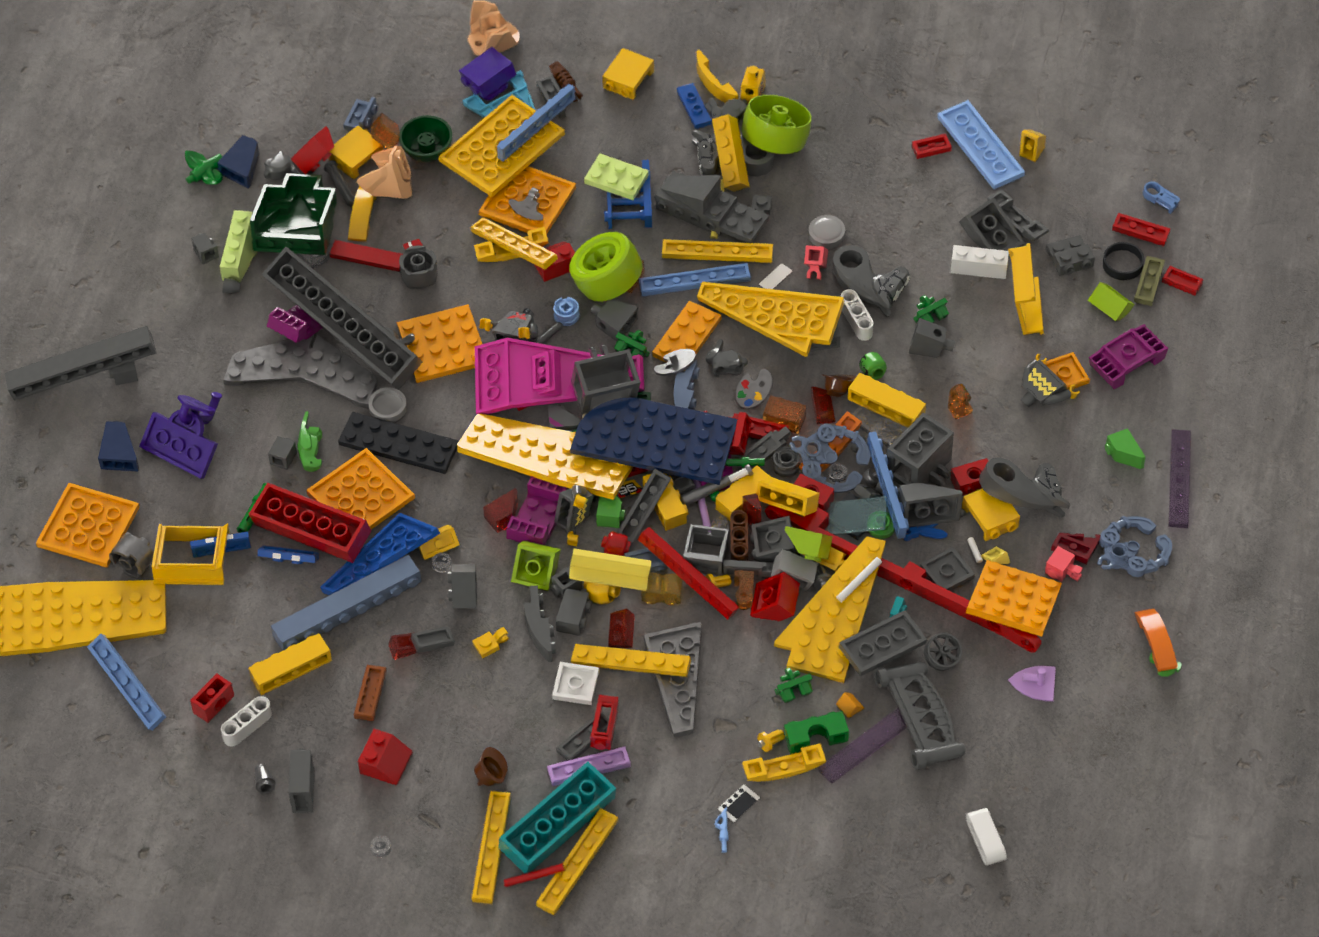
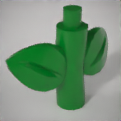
[185,150,223,185]

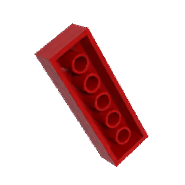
[249,482,371,563]

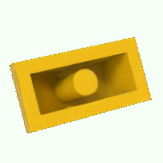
[1019,129,1046,162]

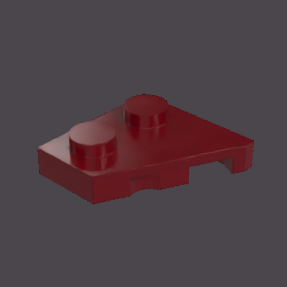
[1051,533,1100,565]

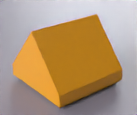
[836,692,864,719]

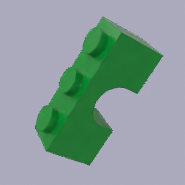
[784,711,849,755]

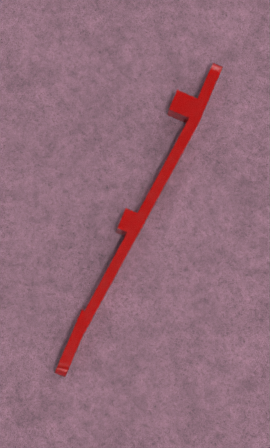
[765,504,1042,653]

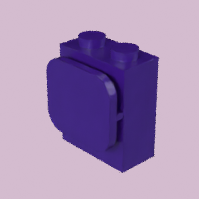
[459,47,517,100]

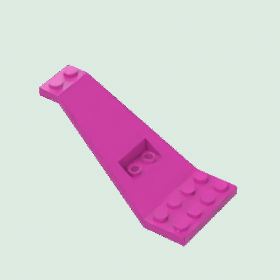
[475,338,644,415]

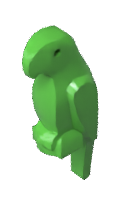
[297,411,322,472]

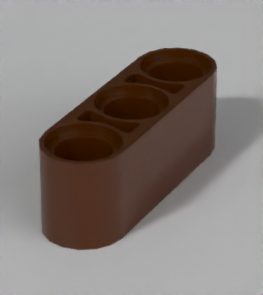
[730,510,748,561]

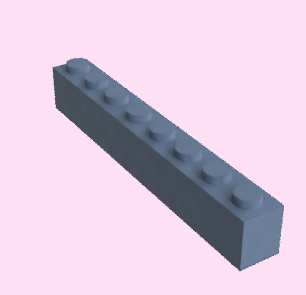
[271,555,421,651]

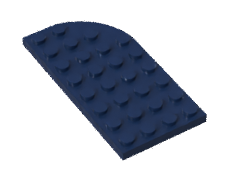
[570,397,738,485]

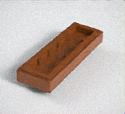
[354,665,387,721]

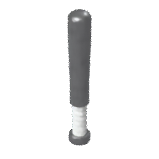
[681,464,754,506]

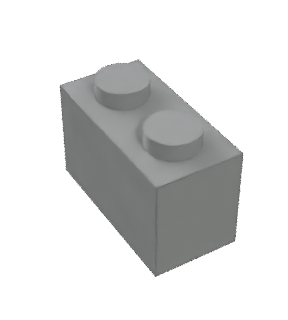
[771,549,818,591]

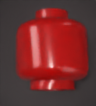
[601,531,631,556]

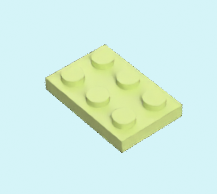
[584,154,649,201]

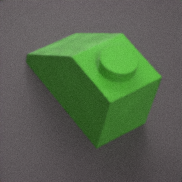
[1105,428,1146,469]
[596,496,626,528]

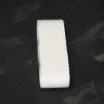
[841,289,874,341]
[221,696,272,746]
[966,808,1006,866]

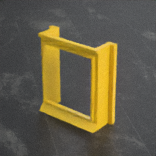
[1008,243,1044,335]
[152,523,231,585]

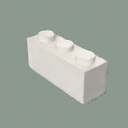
[951,245,1009,279]

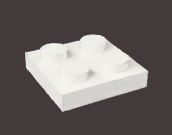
[552,662,599,705]

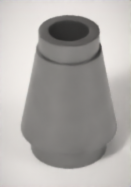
[255,764,275,794]

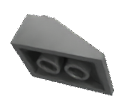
[959,197,1025,251]
[899,483,963,528]

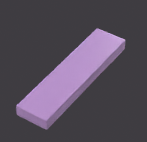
[547,747,631,786]

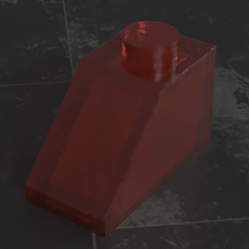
[483,488,518,533]

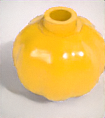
[583,581,621,605]

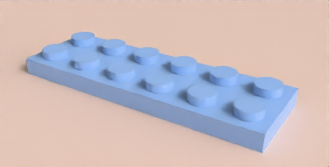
[937,100,1025,190]

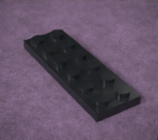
[338,412,459,474]

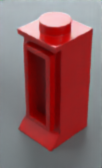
[590,694,619,750]

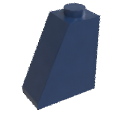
[217,135,259,189]
[98,421,139,472]

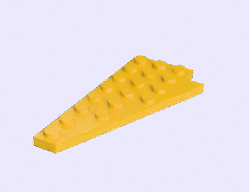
[774,537,886,683]

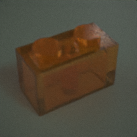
[371,113,400,149]
[763,395,806,434]

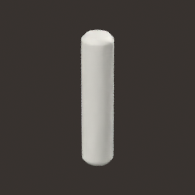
[967,537,983,563]

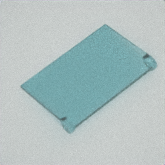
[827,496,887,535]

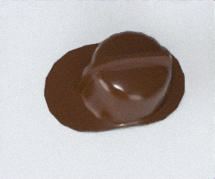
[822,374,857,397]
[474,747,508,787]

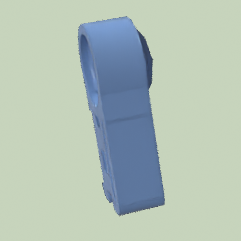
[1143,181,1180,213]

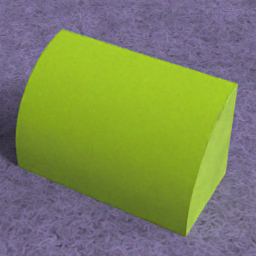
[1088,282,1135,321]

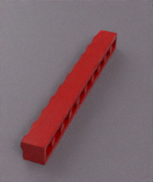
[638,527,739,620]

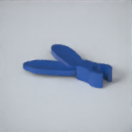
[904,523,948,541]

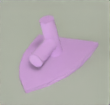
[1008,666,1055,702]

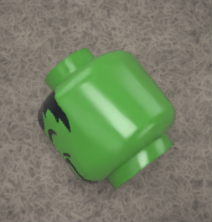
[859,352,887,380]

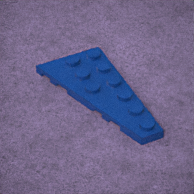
[320,513,440,595]

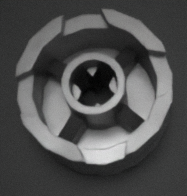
[109,532,154,578]

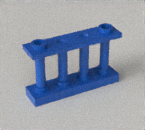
[604,160,652,229]

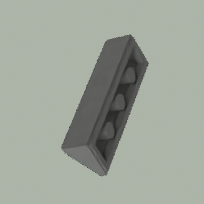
[617,469,671,544]

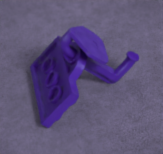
[139,392,222,479]

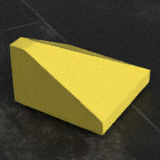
[981,546,1010,564]

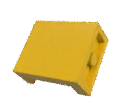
[602,48,654,100]
[328,126,384,180]
[961,488,1020,541]

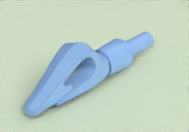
[715,807,729,853]

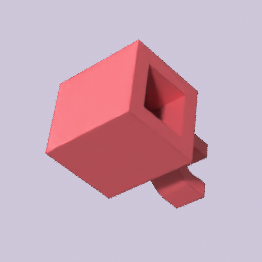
[804,245,828,280]
[1045,546,1083,582]

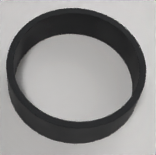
[1103,242,1144,280]

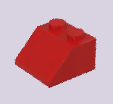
[291,126,334,174]
[534,241,575,282]
[750,572,800,621]
[358,729,413,786]

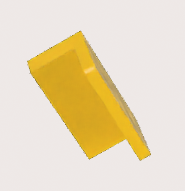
[418,525,460,560]

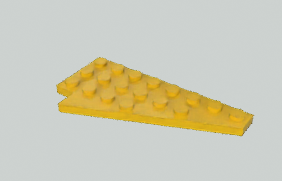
[697,282,845,357]

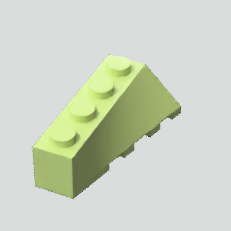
[220,210,258,282]

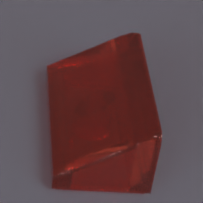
[811,387,835,424]
[742,494,762,526]
[608,608,635,648]

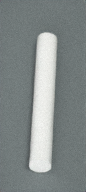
[836,557,882,603]

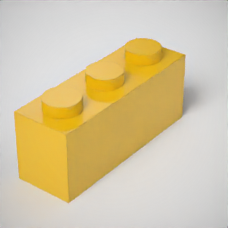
[716,466,771,521]
[643,473,689,531]
[756,477,819,516]

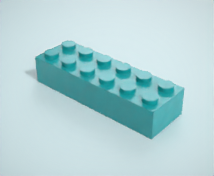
[498,761,617,874]

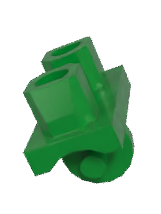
[913,295,949,323]
[614,330,650,357]
[775,667,813,703]

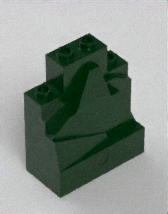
[250,173,337,255]

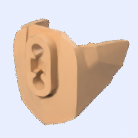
[468,0,520,56]
[357,146,412,199]

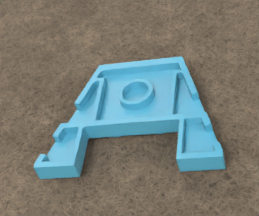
[463,70,535,118]

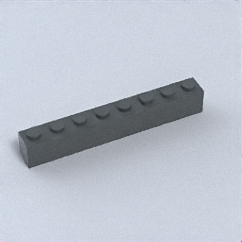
[5,326,156,401]

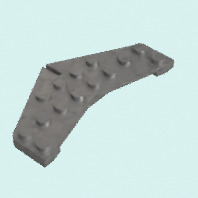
[223,335,377,409]

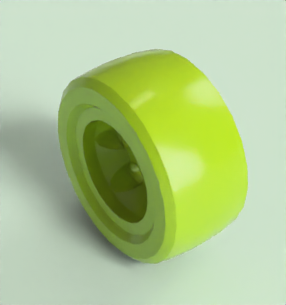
[742,95,812,154]
[569,232,642,302]

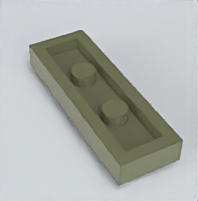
[1134,256,1165,306]

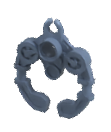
[789,423,871,494]
[1097,516,1172,577]

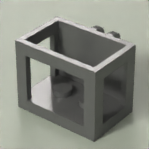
[571,344,640,414]
[887,413,954,486]

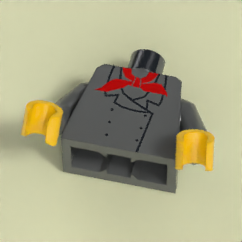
[479,308,538,342]

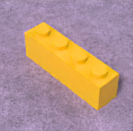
[712,114,750,192]
[848,373,926,428]
[248,633,332,696]

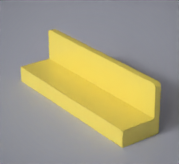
[569,549,651,591]

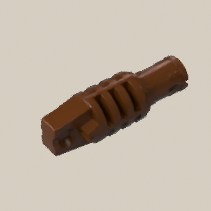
[549,61,583,102]

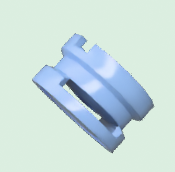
[553,297,579,326]

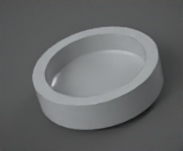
[808,215,845,249]
[368,387,407,422]

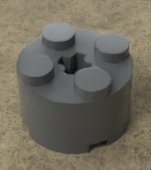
[399,245,438,289]

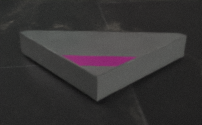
[547,403,581,430]

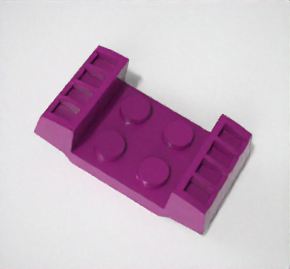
[267,305,323,343]
[1089,324,1168,389]
[506,476,569,545]

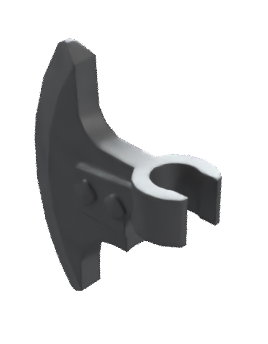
[509,187,544,220]

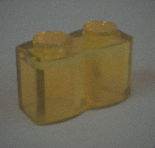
[641,573,683,605]

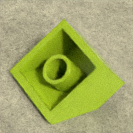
[785,526,833,562]
[511,541,561,591]

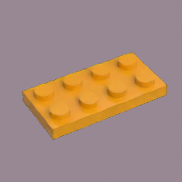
[652,300,722,371]

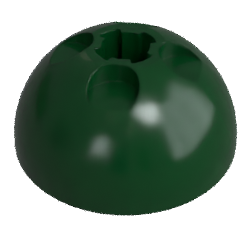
[399,115,452,162]

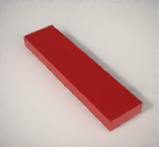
[329,240,403,272]

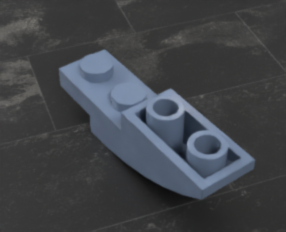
[674,360,700,410]

